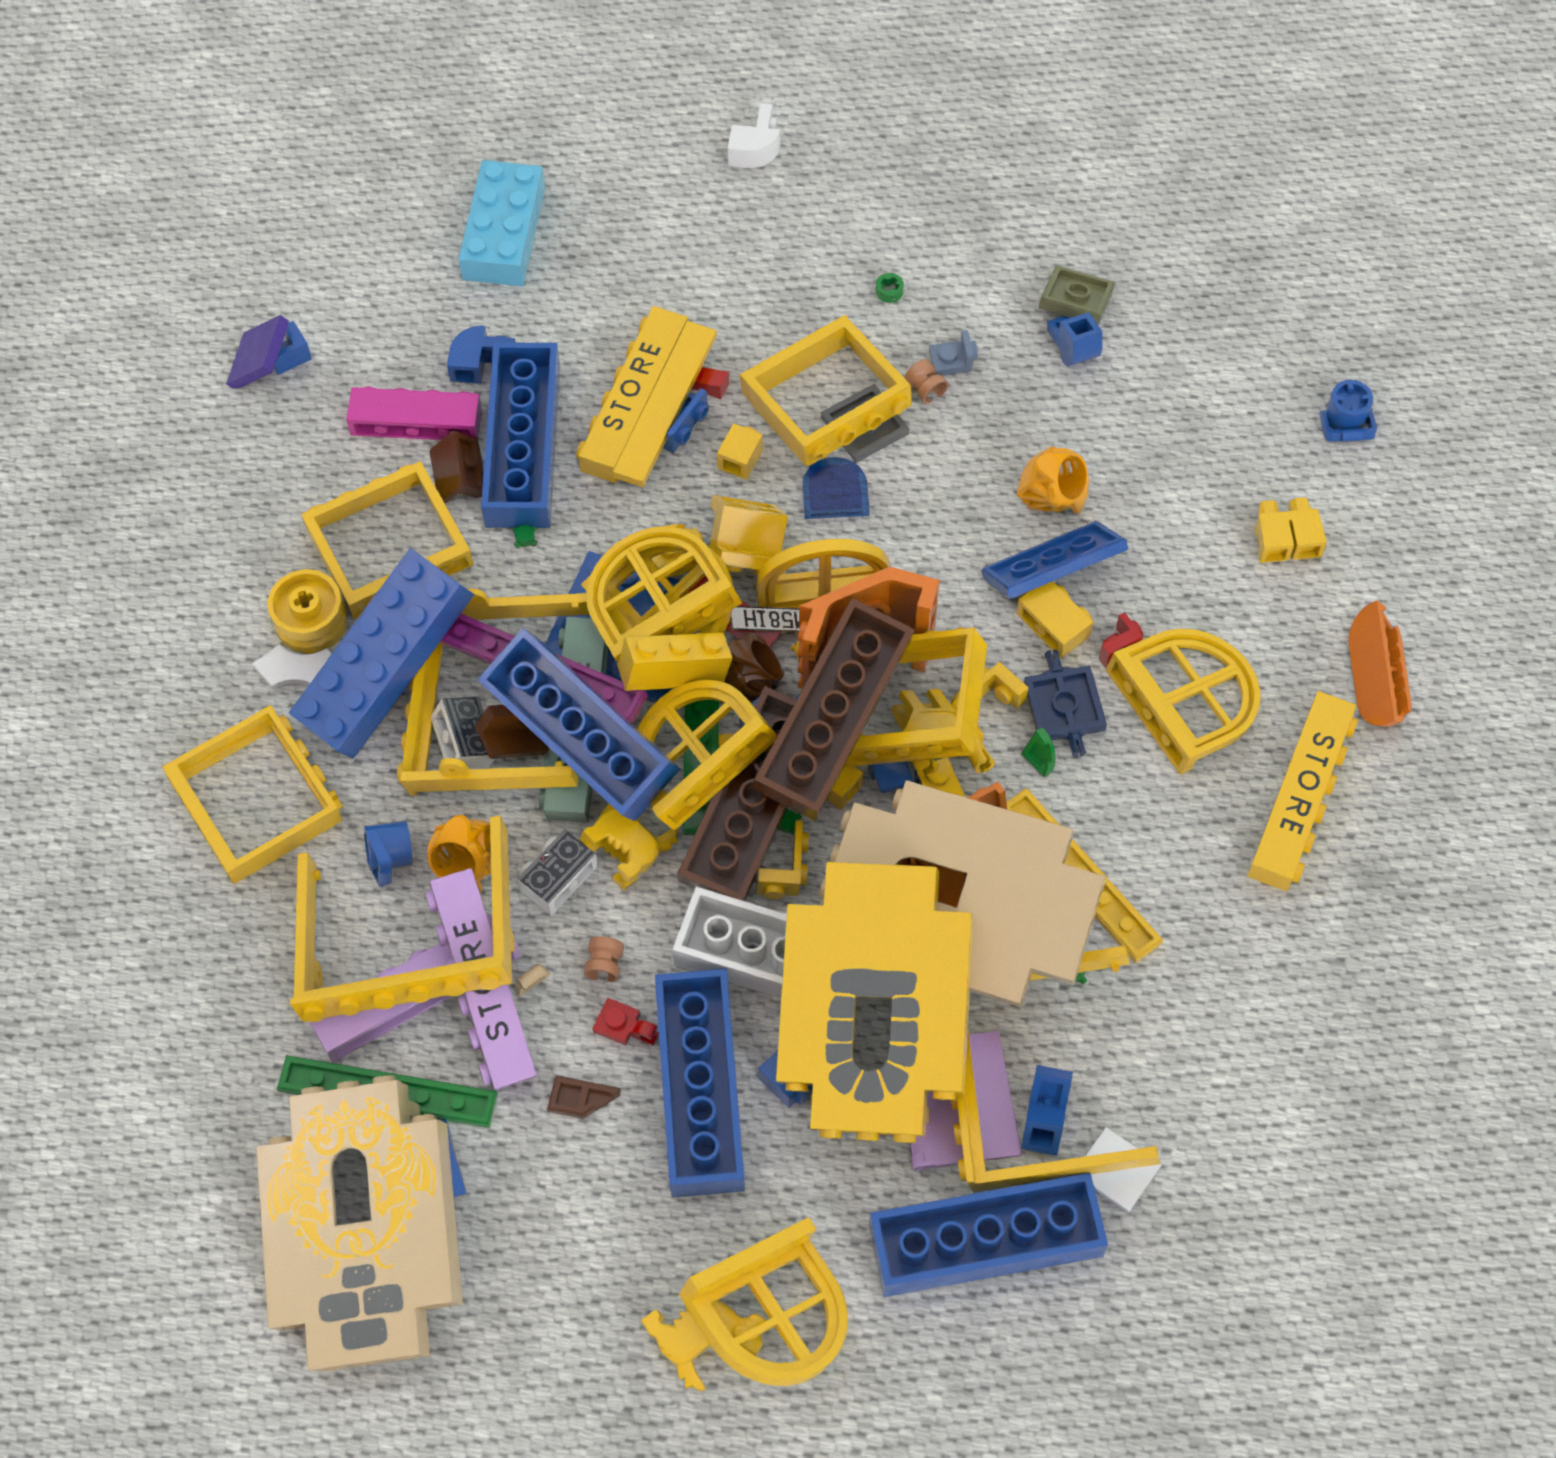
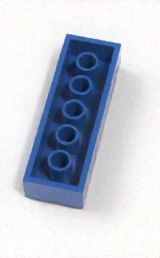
[481,342,560,528]
[289,548,475,758]
[477,628,681,822]
[655,969,745,1198]
[869,1173,1108,1297]

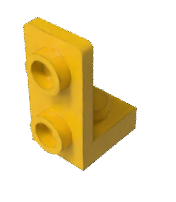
[951,662,1029,709]

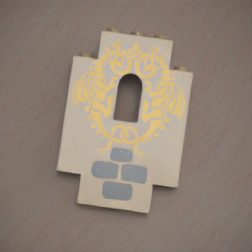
[256,1076,463,1372]

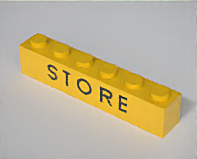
[576,306,688,483]
[1247,691,1359,892]

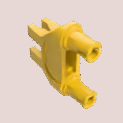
[891,689,995,777]

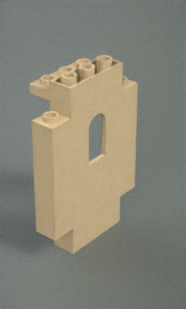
[818,780,1105,1007]

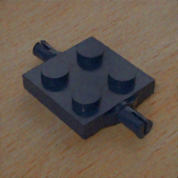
[1024,649,1107,758]

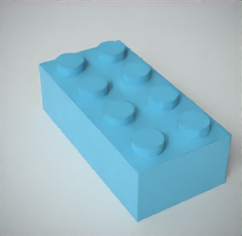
[459,160,545,287]

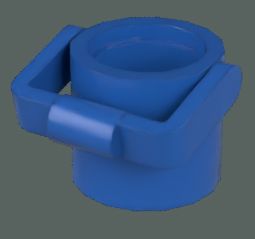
[1319,379,1377,442]
[364,820,413,887]

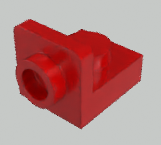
[1099,612,1143,668]

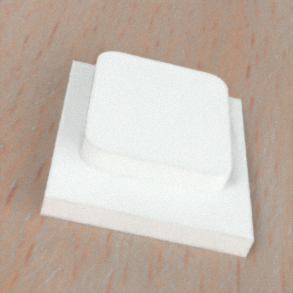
[1086,1127,1161,1214]

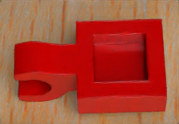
[592,997,659,1046]

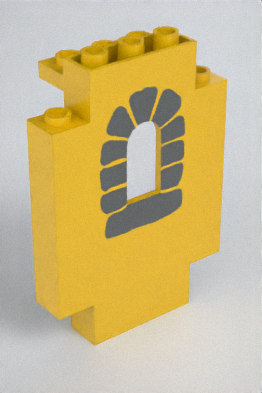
[776,862,974,1143]

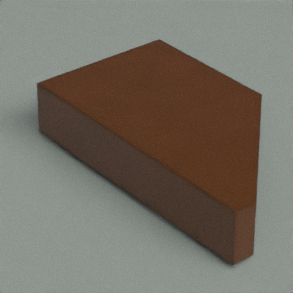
[547,1075,621,1119]

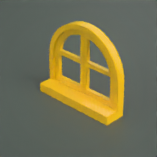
[586,526,742,663]
[755,539,891,608]
[581,546,733,634]
[1105,629,1261,775]
[637,680,778,831]
[678,1217,848,1386]

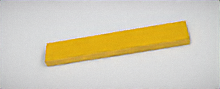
[613,321,717,488]
[1007,788,1163,963]

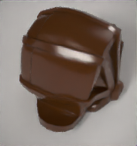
[724,632,785,702]

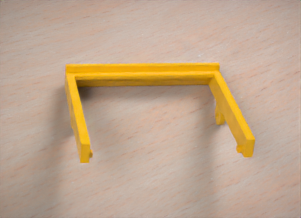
[397,588,590,796]
[290,815,515,1022]
[951,945,1161,1192]

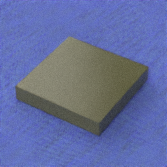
[1038,265,1116,325]

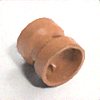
[905,359,949,404]
[583,936,624,983]

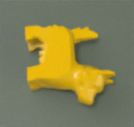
[579,803,678,891]
[641,1299,767,1392]

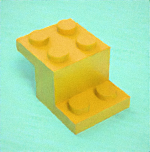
[709,494,788,575]

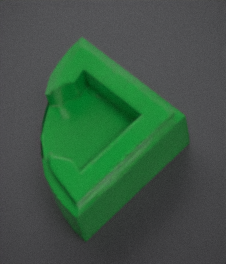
[1021,727,1056,777]

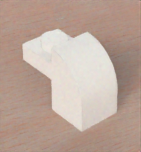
[728,103,780,168]

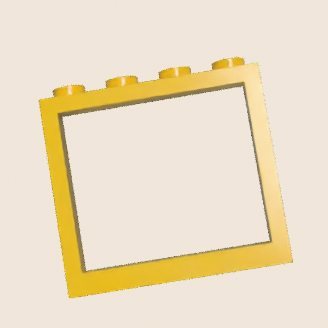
[740,315,912,467]
[301,461,474,619]
[845,627,987,767]
[162,705,343,884]

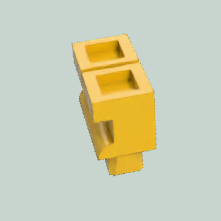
[1255,497,1327,563]

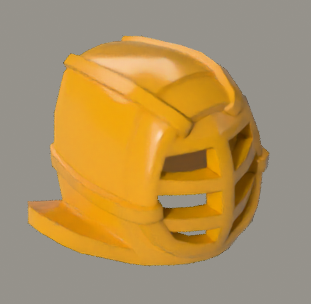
[1017,446,1089,514]
[427,815,491,893]

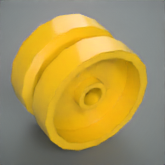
[267,569,348,654]

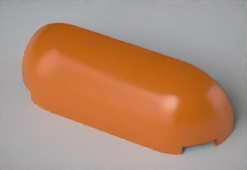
[1348,600,1412,727]

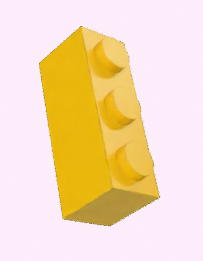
[617,632,732,691]

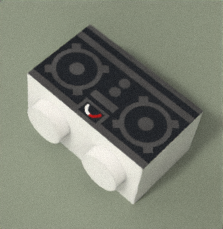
[430,696,495,769]
[517,829,598,916]

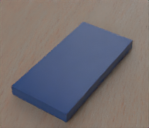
[981,521,1128,599]

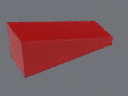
[692,367,729,399]

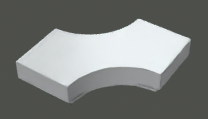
[252,644,332,691]

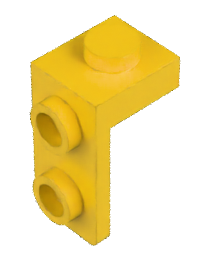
[756,820,809,900]

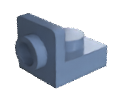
[929,330,978,375]

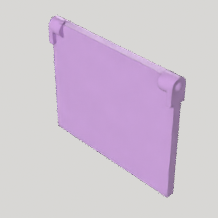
[909,1031,1022,1171]

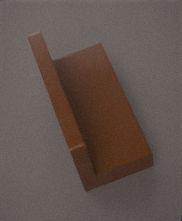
[430,431,484,504]
[475,705,549,759]

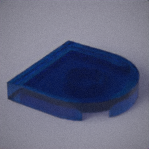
[802,457,870,519]

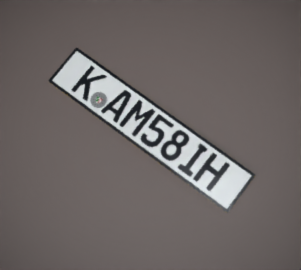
[730,606,799,632]

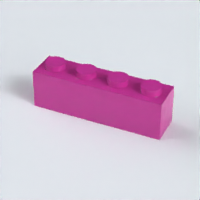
[346,386,482,440]

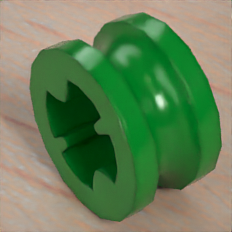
[876,273,904,303]

